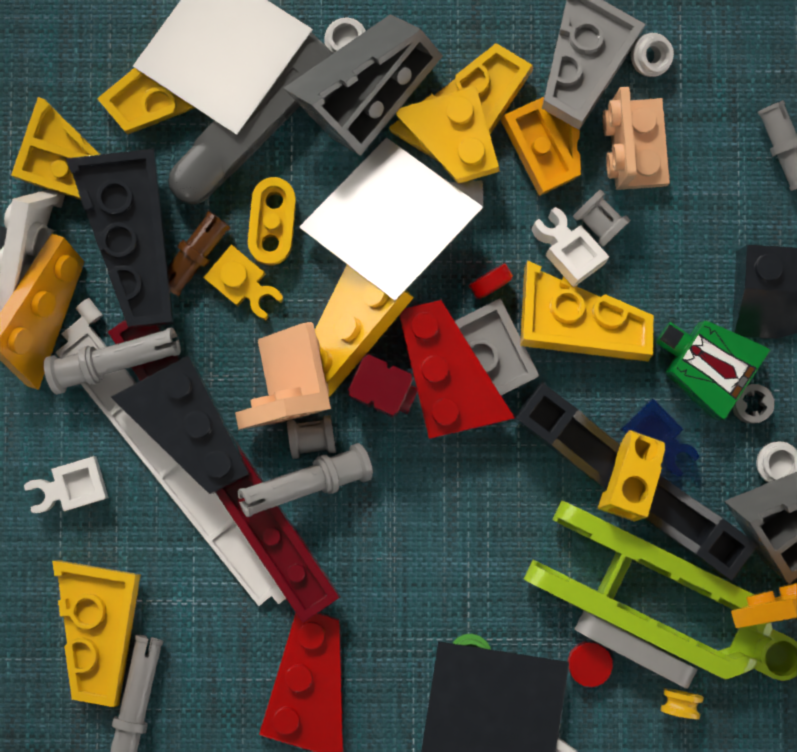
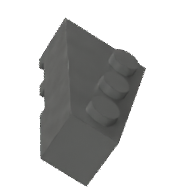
[284,14,443,156]
[724,472,797,584]

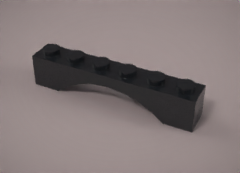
[512,383,758,581]

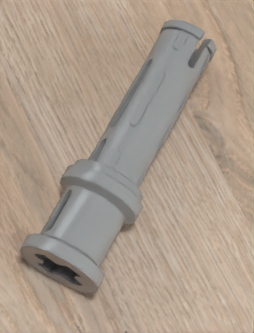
[44,327,180,395]
[238,443,373,517]

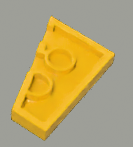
[52,560,141,707]

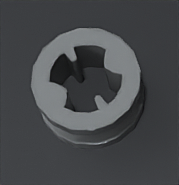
[732,384,774,423]

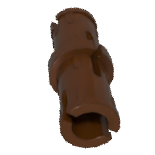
[168,211,231,296]

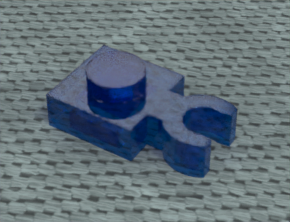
[620,398,700,477]

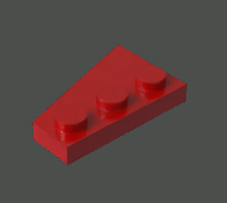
[399,300,515,439]
[259,612,343,752]

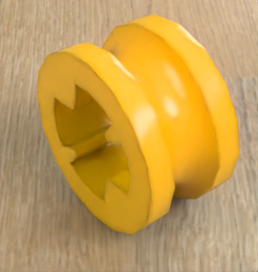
[660,688,704,719]

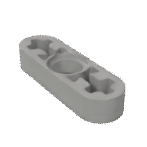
[575,610,698,689]

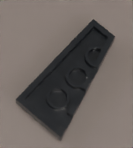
[66,149,174,329]

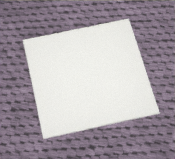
[133,0,313,135]
[300,138,483,301]

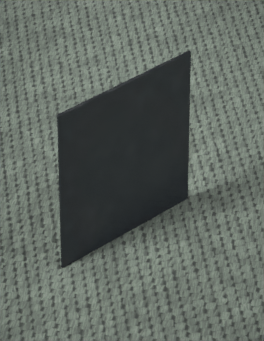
[421,641,569,752]

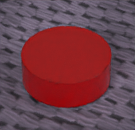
[468,263,513,299]
[567,641,613,687]

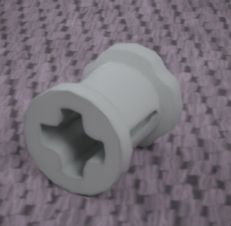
[573,189,631,247]
[287,415,336,459]

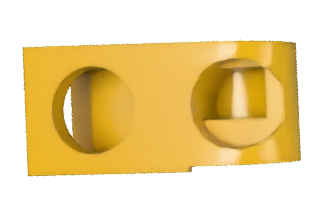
[597,430,665,522]

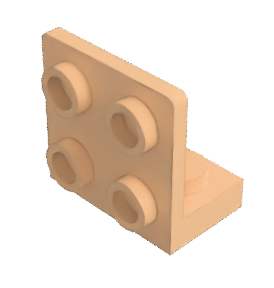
[603,87,670,190]
[235,322,331,430]

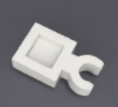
[532,207,609,287]
[24,456,109,513]

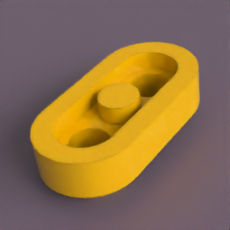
[248,177,296,266]

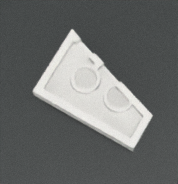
[0,190,65,312]

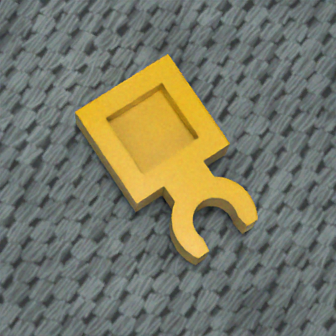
[203,244,284,320]

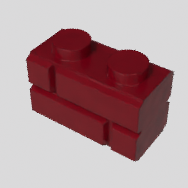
[348,354,419,418]

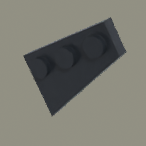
[111,356,251,494]

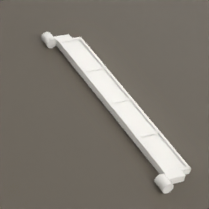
[56,298,286,606]

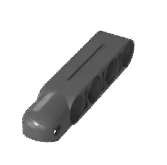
[168,32,333,204]

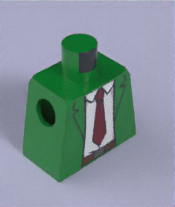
[656,320,770,420]

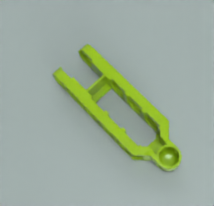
[524,501,797,681]

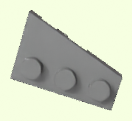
[542,0,645,130]

